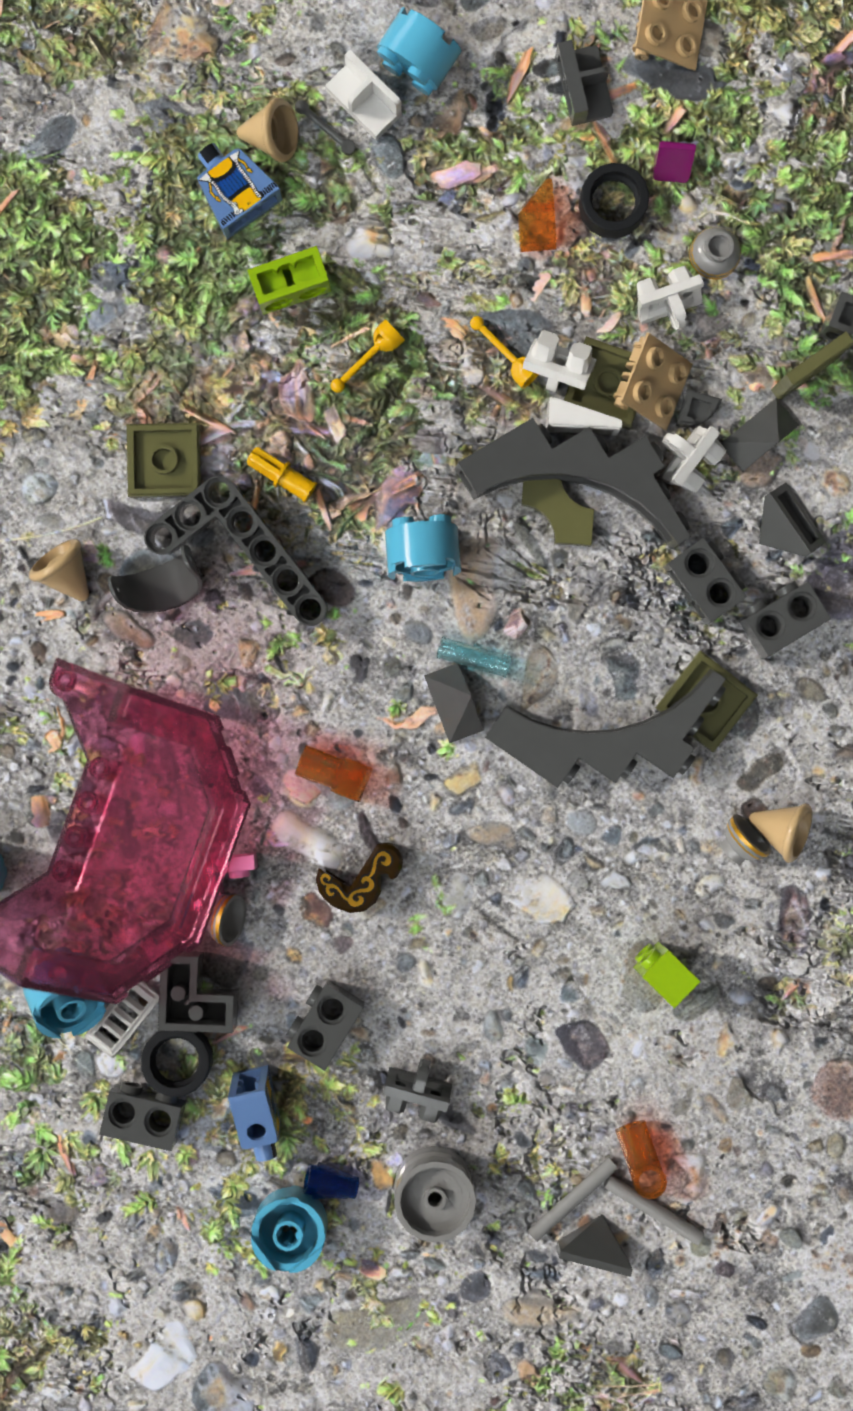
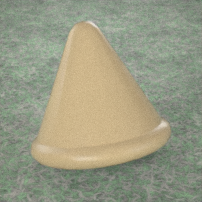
[236,98,299,163]
[29,539,89,601]
[749,803,813,863]

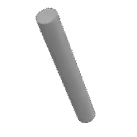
[528,1157,619,1242]
[604,1175,704,1245]

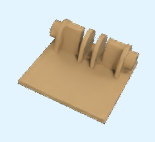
[632,0,708,71]
[613,333,693,431]

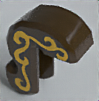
[316,843,403,913]

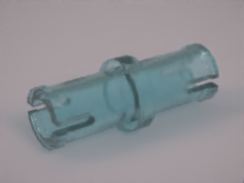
[436,636,513,678]

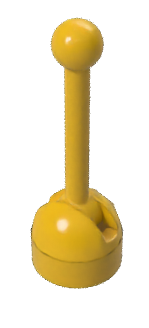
[470,316,539,389]
[331,319,405,393]

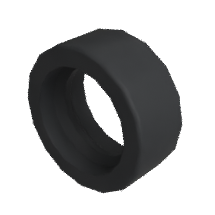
[578,163,649,239]
[141,1030,213,1097]

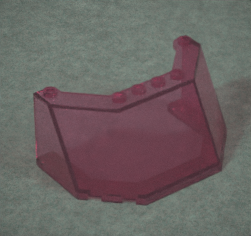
[0,658,251,1004]

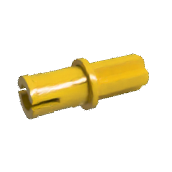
[247,447,317,503]

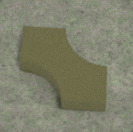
[521,479,594,547]

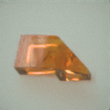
[518,178,557,252]

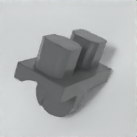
[383,1059,453,1123]

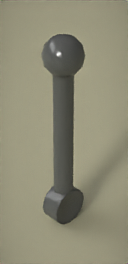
[295,100,355,156]

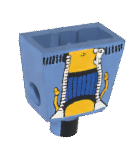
[197,143,282,240]
[228,1065,281,1162]

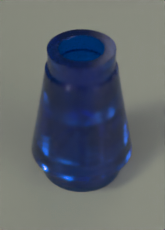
[303,1162,359,1199]

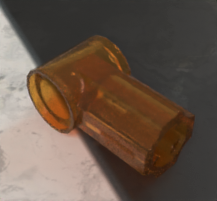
[295,745,374,802]
[615,1120,667,1199]

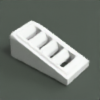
[546,397,622,436]
[85,975,159,1058]

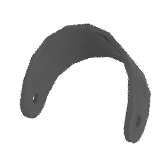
[108,545,203,613]

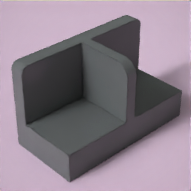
[555,40,613,126]

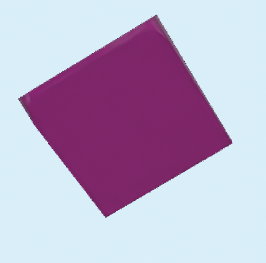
[653,141,696,183]

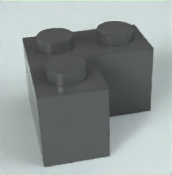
[158,950,239,1033]

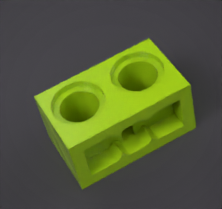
[247,246,331,315]
[633,942,701,1009]

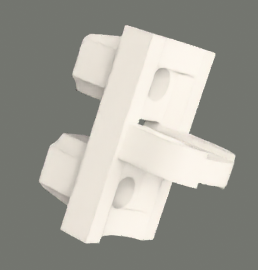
[637,266,704,330]
[522,330,597,393]
[659,425,726,493]

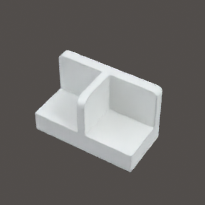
[325,50,402,141]

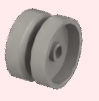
[394,1146,476,1243]

